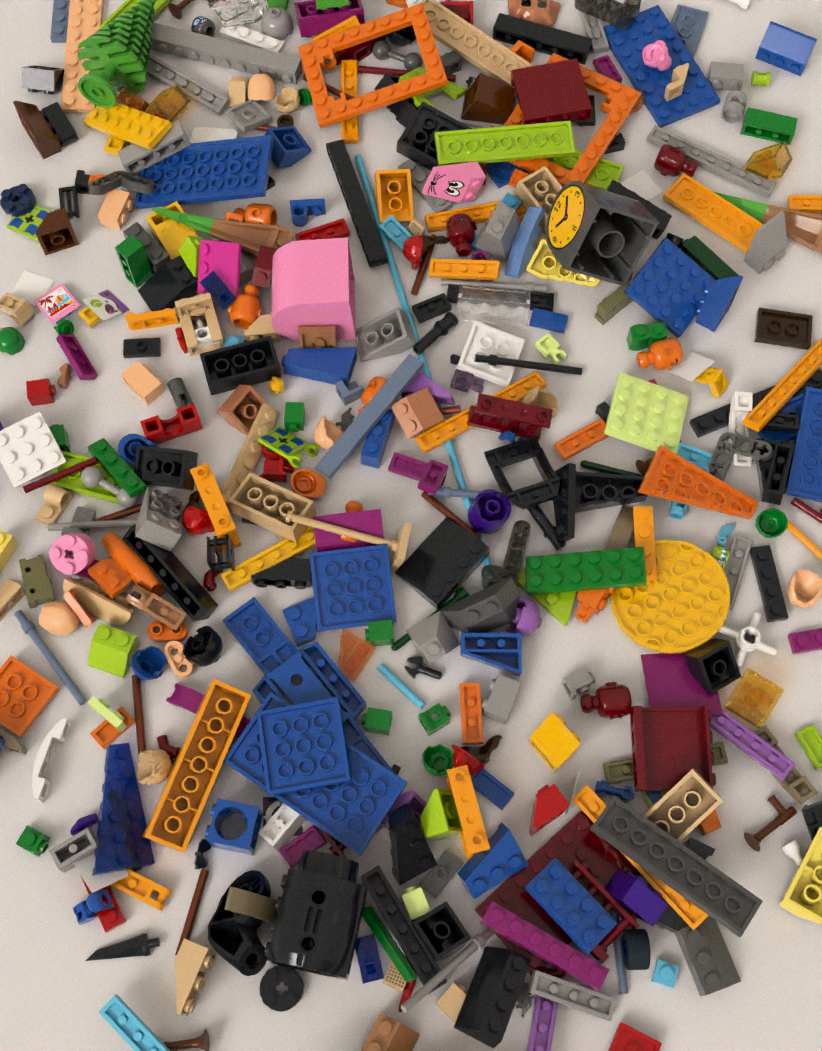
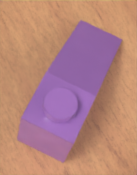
[401,372,455,405]

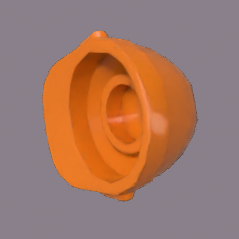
[290,468,326,498]

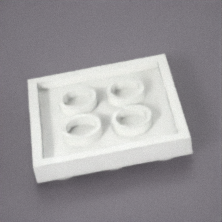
[456,320,525,388]
[0,412,67,488]

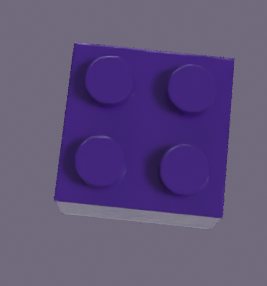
[605,870,668,926]

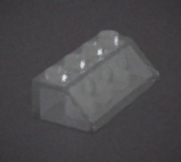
[456,284,531,327]

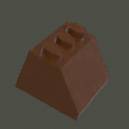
[13,101,61,160]

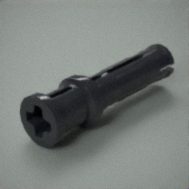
[412,312,458,355]

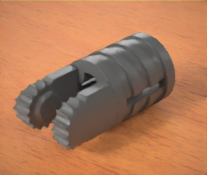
[167,378,193,409]

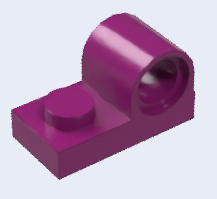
[418,460,449,495]

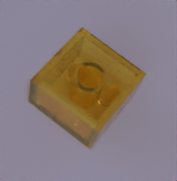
[723,668,784,729]

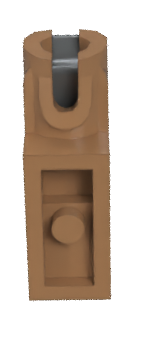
[125,584,187,631]

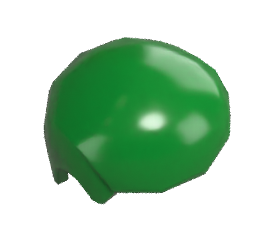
[0,327,25,355]
[755,508,788,538]
[422,744,454,776]

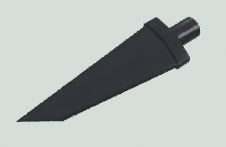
[86,933,160,961]

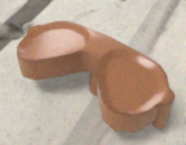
[57,363,72,388]

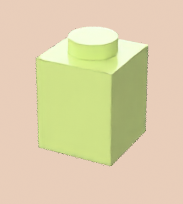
[401,886,431,922]

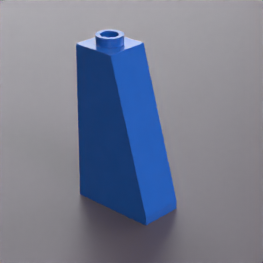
[281,347,357,387]

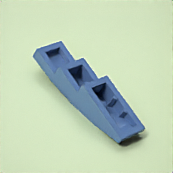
[504,206,546,278]

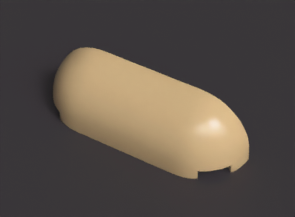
[63,576,134,626]

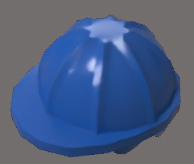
[130,646,167,680]

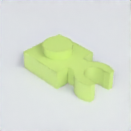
[534,333,567,365]

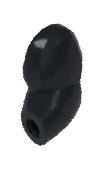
[208,870,271,976]

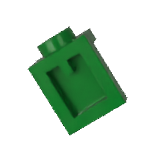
[16,825,50,857]

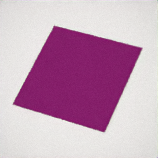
[313,509,384,552]
[641,652,723,715]

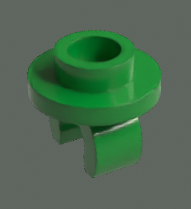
[298,88,312,106]
[54,320,74,335]

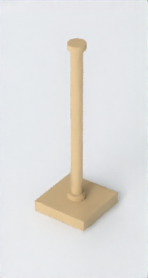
[285,510,412,572]

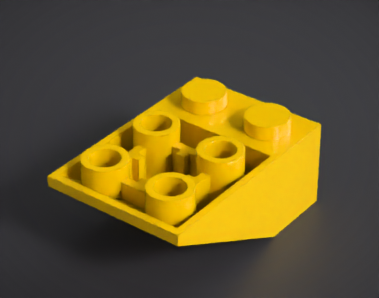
[146,201,197,260]
[528,712,581,772]

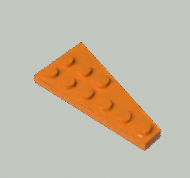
[637,445,759,520]

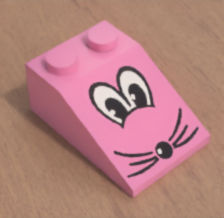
[422,161,486,203]

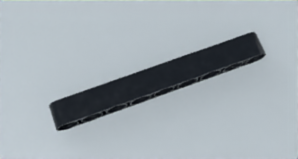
[326,139,387,268]

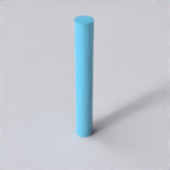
[377,663,426,709]

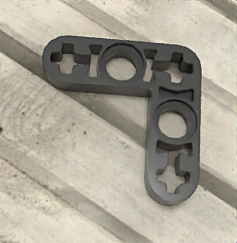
[88,171,155,195]
[709,432,774,481]

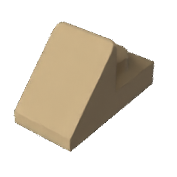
[229,76,249,107]

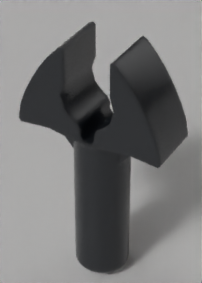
[405,656,442,680]

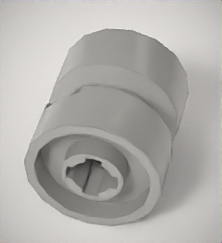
[721,90,748,124]

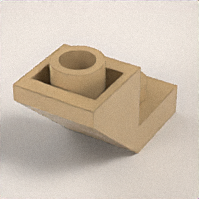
[664,63,689,102]

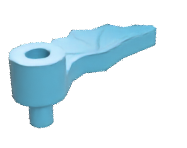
[717,524,736,547]

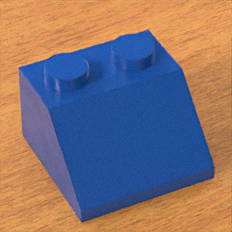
[265,126,312,168]

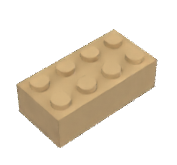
[514,166,562,233]
[228,472,317,543]
[643,768,724,842]

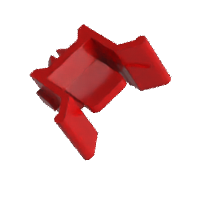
[259,445,294,482]

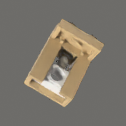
[175,293,224,356]

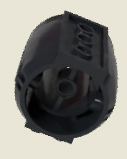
[264,851,367,980]

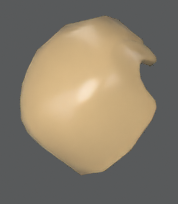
[275,87,300,113]

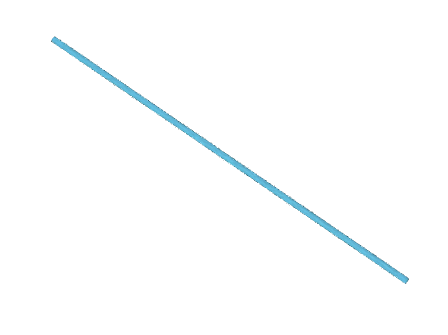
[354,154,497,586]

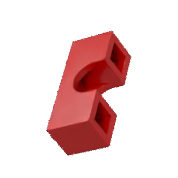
[140,403,203,445]

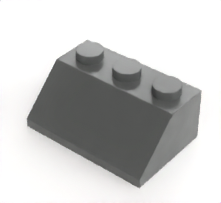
[675,918,741,996]

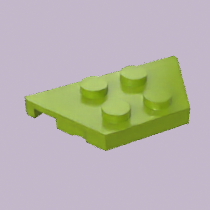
[510,568,577,627]

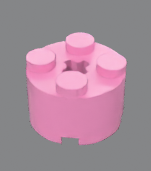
[49,532,96,574]

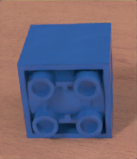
[205,798,263,856]

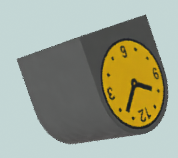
[546,181,659,286]

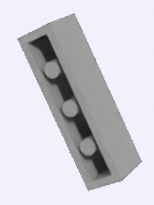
[118,120,191,174]

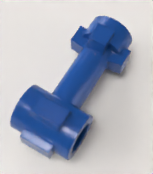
[594,780,635,804]

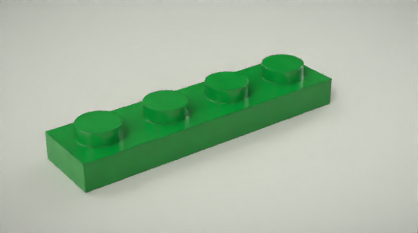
[88,438,146,498]

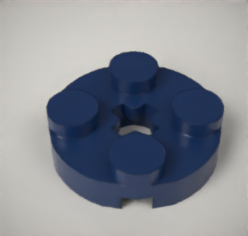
[0,184,36,217]

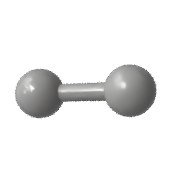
[81,466,139,508]

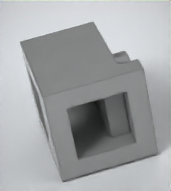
[562,668,595,700]

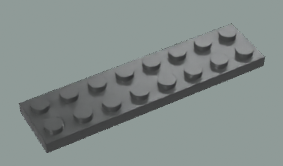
[590,796,763,938]

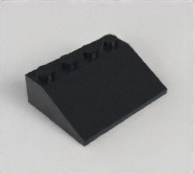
[396,101,472,171]
[395,517,490,610]

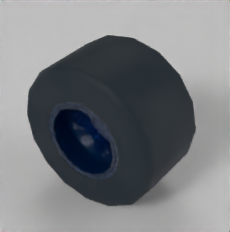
[622,929,651,970]

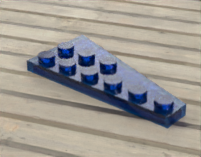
[92,743,155,876]

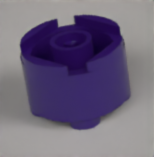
[467,489,511,534]

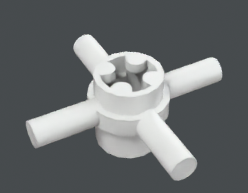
[718,613,777,668]

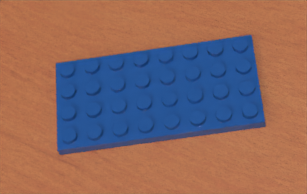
[603,5,720,128]
[134,135,274,209]
[223,692,408,856]

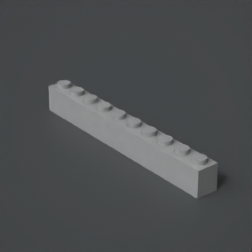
[149,22,302,85]

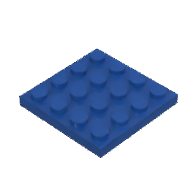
[624,237,715,338]
[309,544,397,632]
[256,697,351,796]

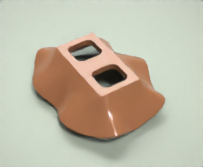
[507,0,561,26]

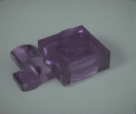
[450,369,484,393]

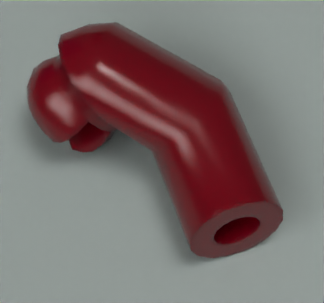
[203,569,220,592]
[157,735,181,760]
[536,966,566,979]

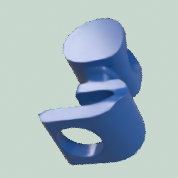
[73,889,114,925]

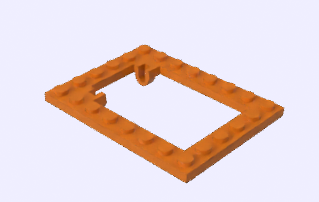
[298,3,448,129]
[503,53,642,187]

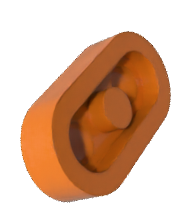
[147,621,188,642]

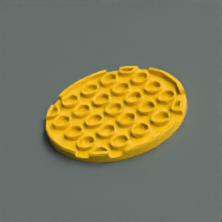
[610,539,730,654]

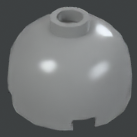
[261,7,293,40]

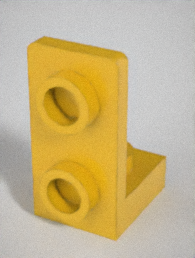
[693,367,729,398]

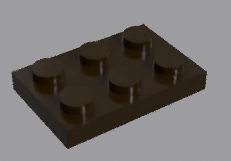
[754,308,813,350]

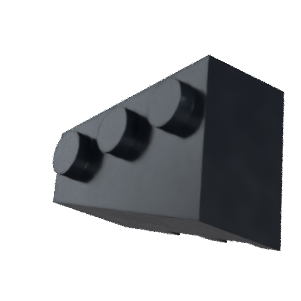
[755,438,794,505]
[388,803,437,885]

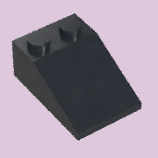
[138,255,198,311]
[134,445,198,490]

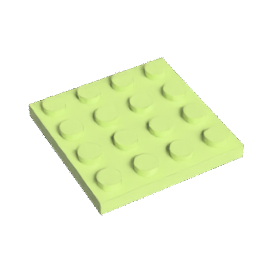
[603,372,689,454]

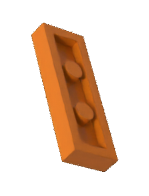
[554,418,610,461]
[459,683,483,745]

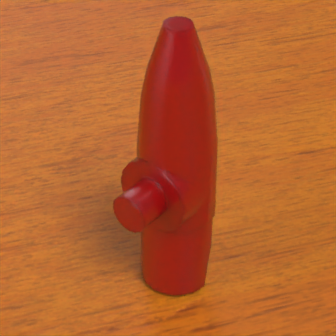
[175,327,187,353]
[399,979,416,1013]

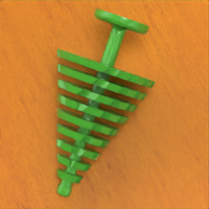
[77,0,156,108]

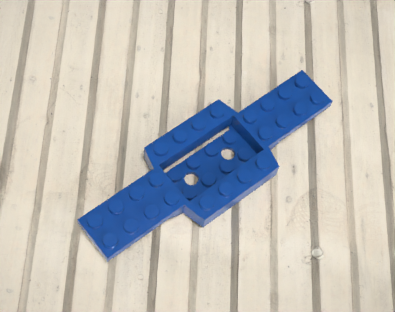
[222,597,396,774]

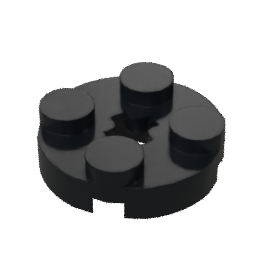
[259,965,304,1012]

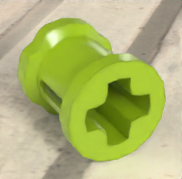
[751,71,771,87]

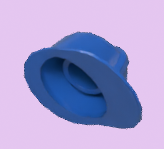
[118,434,158,466]

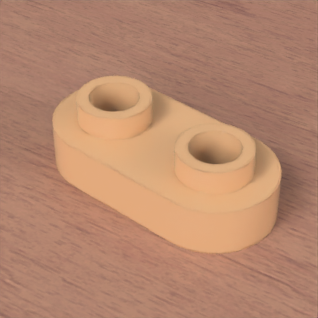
[164,641,194,679]

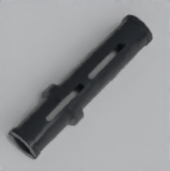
[526,505,566,551]

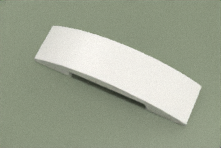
[728,391,753,467]
[32,718,72,803]

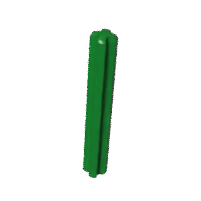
[362,906,417,983]

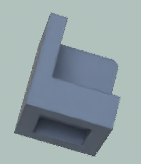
[335,380,364,406]

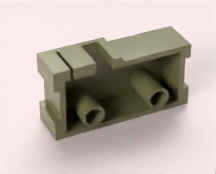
[594,280,634,325]
[19,554,56,609]

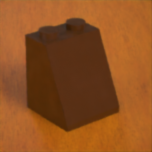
[461,73,516,125]

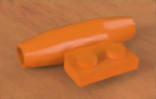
[87,532,162,599]

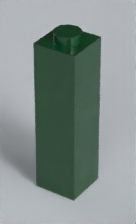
[681,235,739,280]

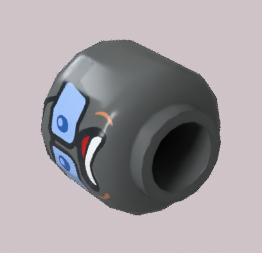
[191,16,215,37]

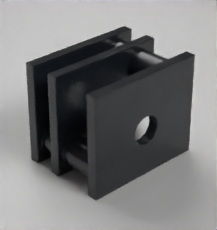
[207,534,235,574]

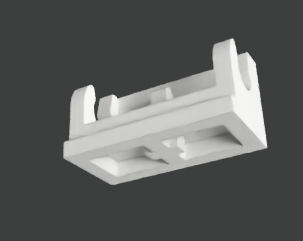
[258,803,306,852]

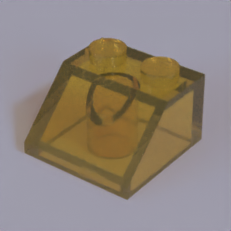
[143,85,191,123]
[744,142,793,180]

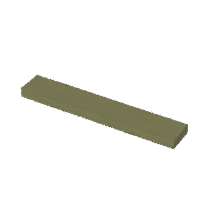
[603,742,728,785]

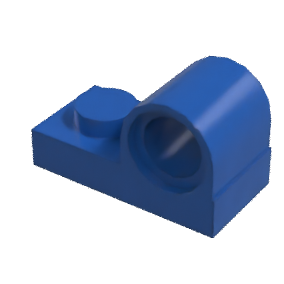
[290,199,326,227]

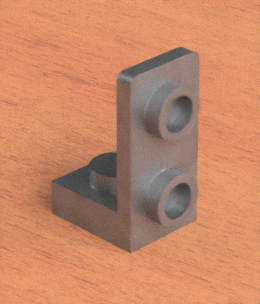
[61,507,96,536]

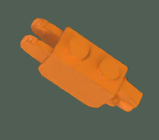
[575,588,617,623]

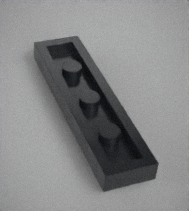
[750,545,789,623]

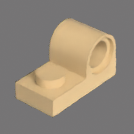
[0,293,35,326]
[35,484,73,525]

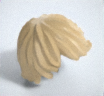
[523,386,558,420]
[136,749,172,786]

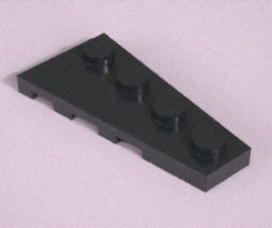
[553,463,576,542]

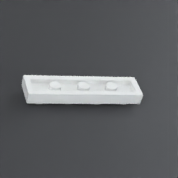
[219,20,285,53]

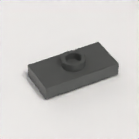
[419,851,462,899]

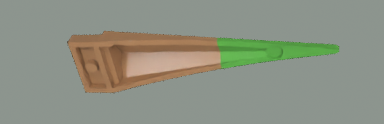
[714,192,822,254]
[152,207,294,256]

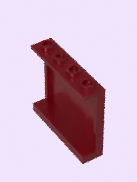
[511,58,592,125]
[630,705,716,791]

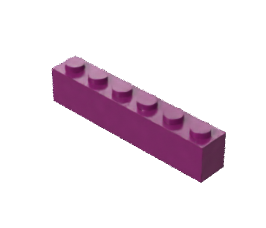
[480,901,610,991]

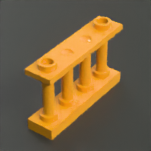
[190,462,241,552]
[445,765,490,861]

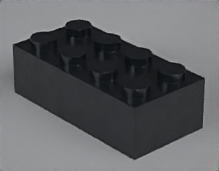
[200,336,282,395]

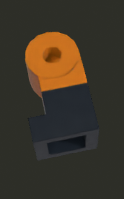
[75,170,108,195]

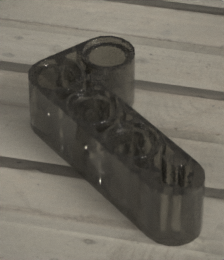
[574,0,641,29]
[481,520,531,588]

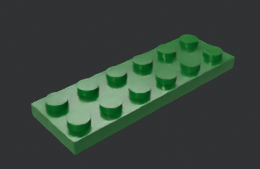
[526,547,647,595]

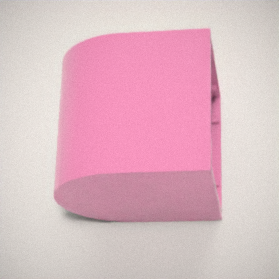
[272,238,356,341]

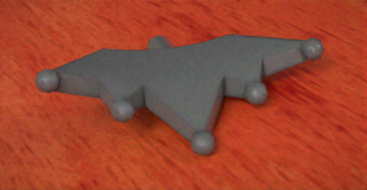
[336,408,354,431]
[516,982,536,1018]

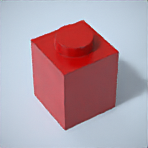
[26,378,56,406]

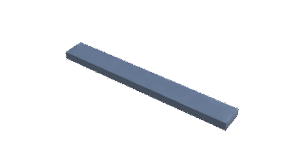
[316,354,425,479]

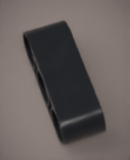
[42,102,79,147]

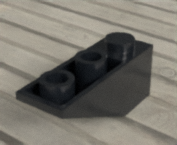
[251,558,312,589]

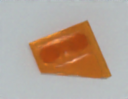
[116,87,149,112]
[338,629,376,682]

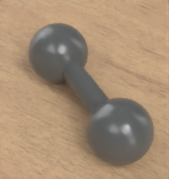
[372,41,422,71]

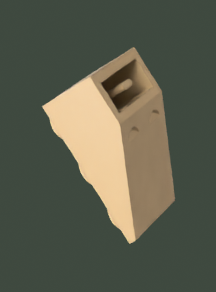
[175,938,215,1016]

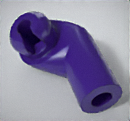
[70,813,99,836]

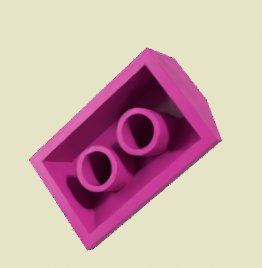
[197,241,241,298]

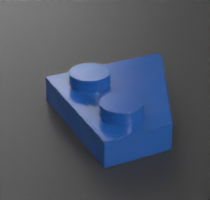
[282,597,317,647]

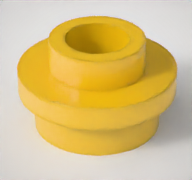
[269,376,284,395]

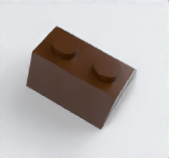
[35,208,79,256]

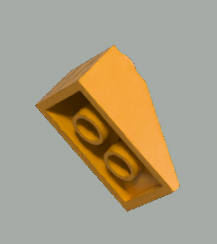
[374,169,414,223]

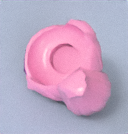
[642,40,672,71]

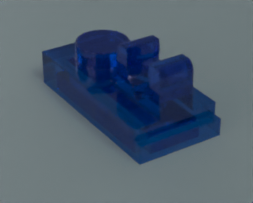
[199,271,236,311]
[355,934,384,984]

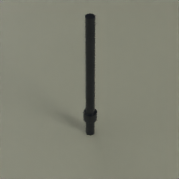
[474,354,582,375]

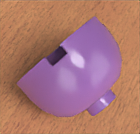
[506,596,542,637]

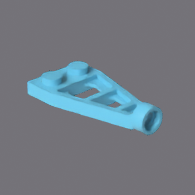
[669,442,713,520]

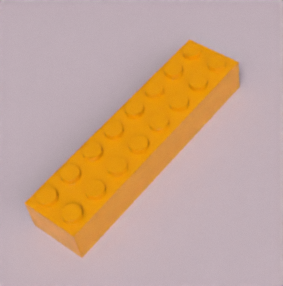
[142,679,251,853]

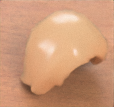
[247,73,276,101]
[314,415,344,450]
[787,569,822,608]
[39,601,80,636]

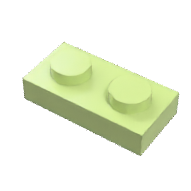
[87,696,127,732]

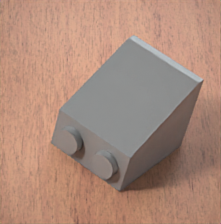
[475,201,519,262]

